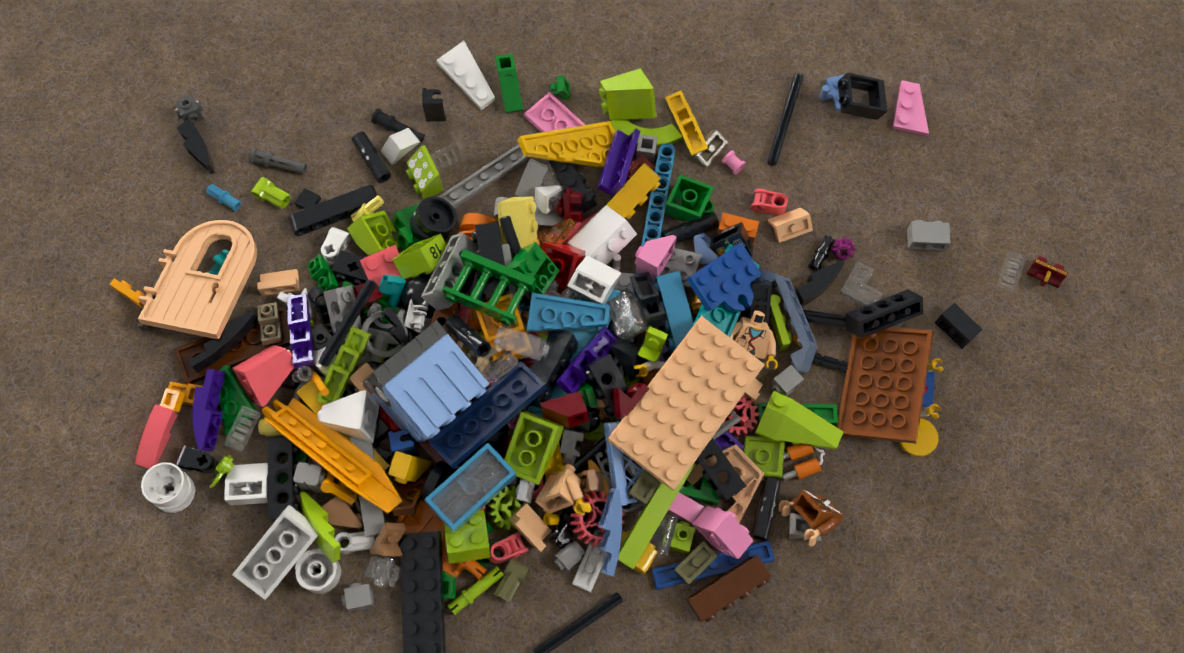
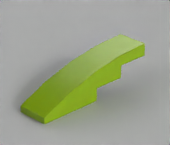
[316,326,372,405]
[300,491,341,563]

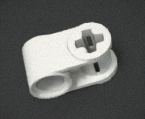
[321,227,351,265]

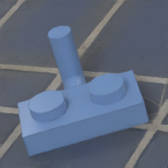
[819,75,843,112]

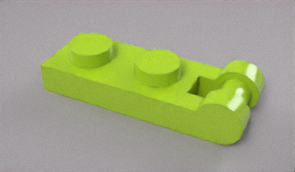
[770,295,792,351]

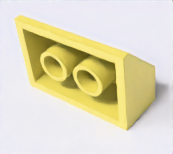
[497,196,540,259]

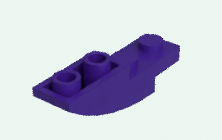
[193,369,225,451]

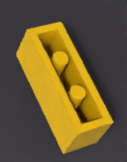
[607,163,661,220]

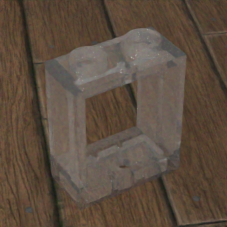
[493,325,550,361]

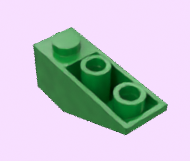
[495,53,523,113]

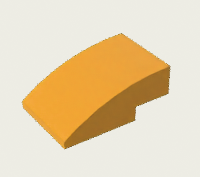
[476,293,534,366]

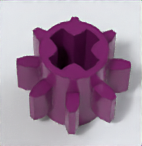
[832,236,856,261]

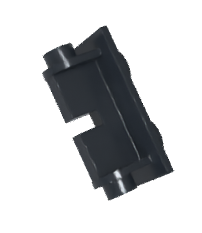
[549,507,577,549]

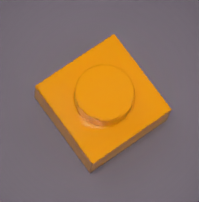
[160,388,185,412]

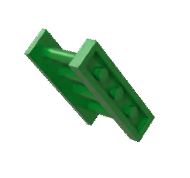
[442,249,537,327]

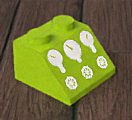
[406,145,443,199]

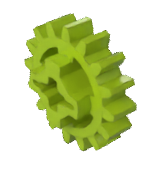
[487,485,530,530]

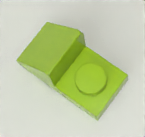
[638,327,668,363]

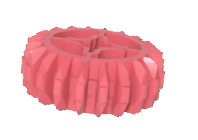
[570,491,625,547]

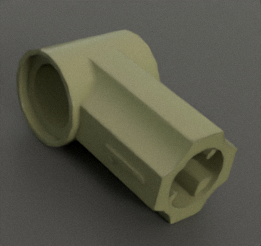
[494,558,530,604]

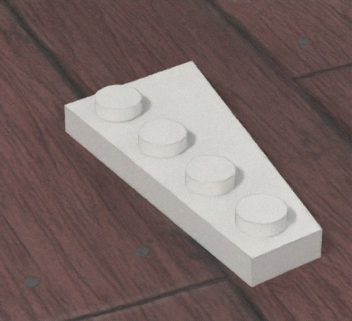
[436,41,495,110]

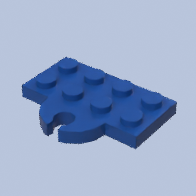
[687,243,762,313]

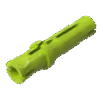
[447,566,504,615]

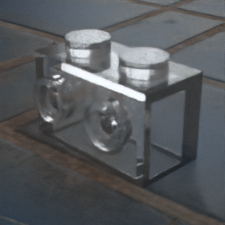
[607,291,647,340]

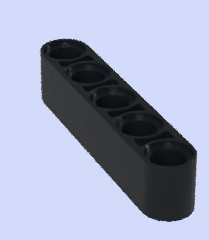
[288,185,378,236]

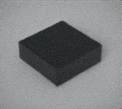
[295,188,321,209]

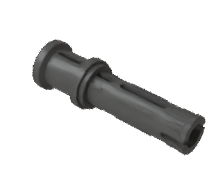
[249,147,307,175]

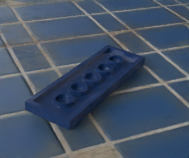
[428,361,547,469]

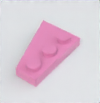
[892,80,929,137]

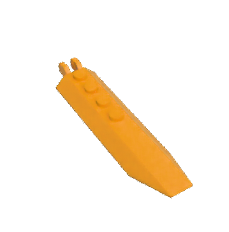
[262,398,402,514]

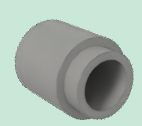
[554,541,585,571]

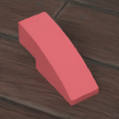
[135,404,178,469]

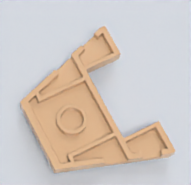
[686,445,765,523]

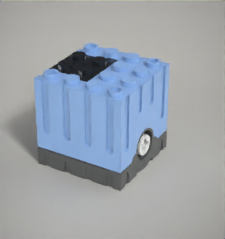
[361,320,489,443]

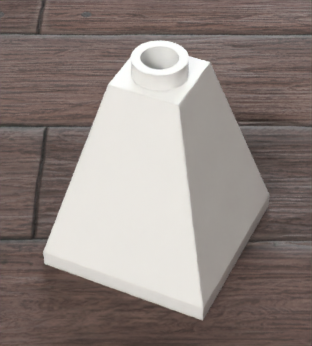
[318,391,379,443]

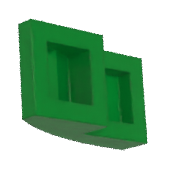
[392,210,413,251]

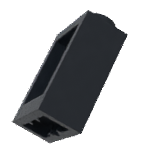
[837,72,888,120]

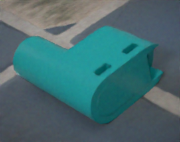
[379,275,406,307]

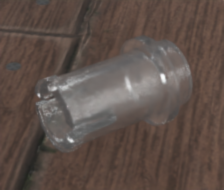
[292,365,313,383]

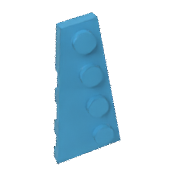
[526,293,610,332]

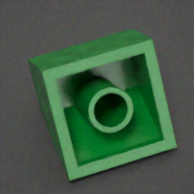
[665,175,714,221]

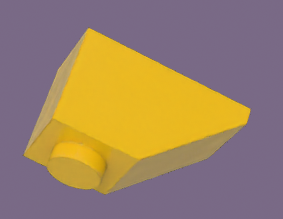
[388,451,432,484]

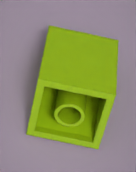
[599,68,657,120]

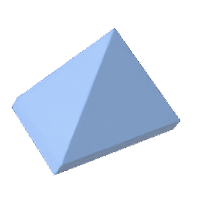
[694,233,718,264]

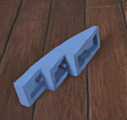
[598,488,622,577]

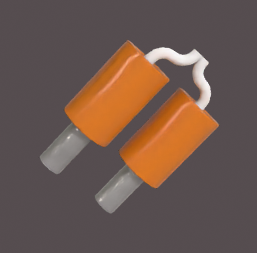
[782,443,825,481]

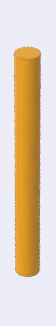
[305,365,329,396]

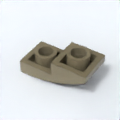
[257,302,283,346]

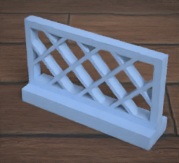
[604,421,643,506]

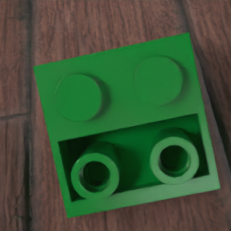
[508,242,560,295]

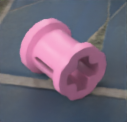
[722,150,746,175]

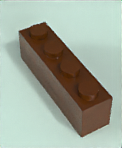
[686,554,771,622]

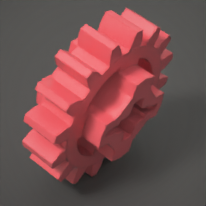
[724,395,759,437]

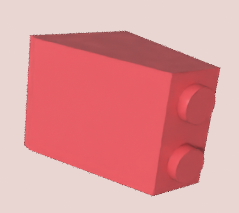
[233,345,294,407]

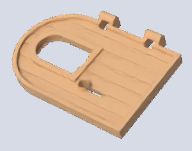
[138,220,257,340]

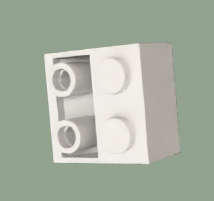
[567,255,622,305]
[224,463,268,505]

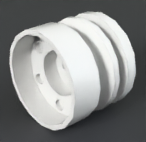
[141,462,195,513]

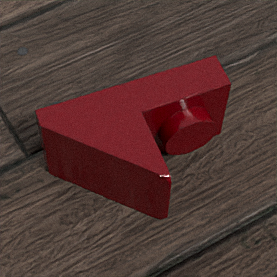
[613,383,649,420]

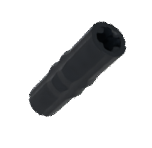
[352,132,391,183]
[662,211,719,244]
[446,315,491,357]
[751,478,781,541]

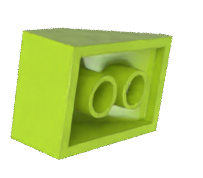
[504,411,564,485]

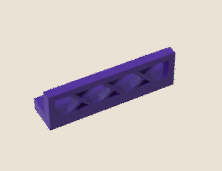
[597,129,640,196]

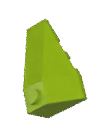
[347,211,401,256]
[755,391,843,450]

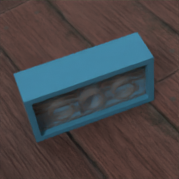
[425,443,516,534]

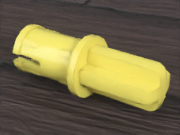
[351,196,384,222]

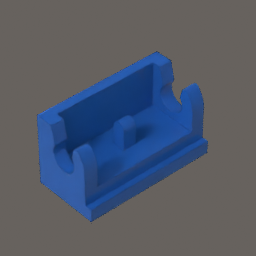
[388,430,419,456]

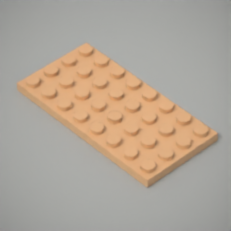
[607,316,765,491]

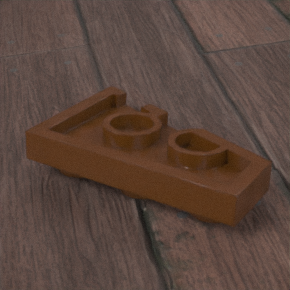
[393,465,433,516]

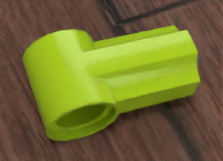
[251,177,291,209]

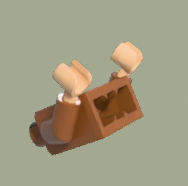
[779,489,843,546]

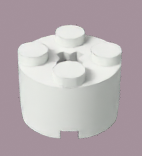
[295,549,341,594]

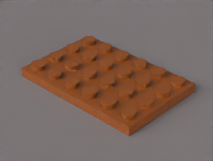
[837,327,933,444]

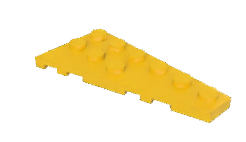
[517,121,632,170]

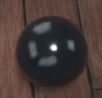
[401,274,435,318]

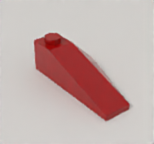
[542,242,586,299]

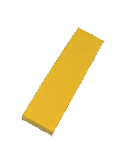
[665,90,708,156]

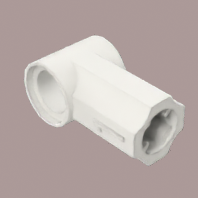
[335,531,376,555]

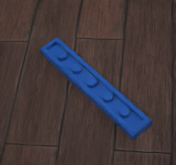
[651,541,775,590]

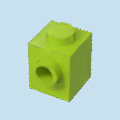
[668,521,695,555]

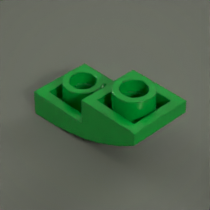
[308,254,338,291]

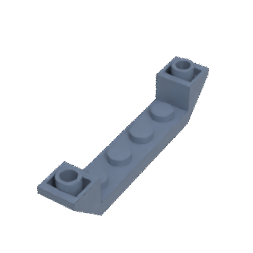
[757,268,818,374]

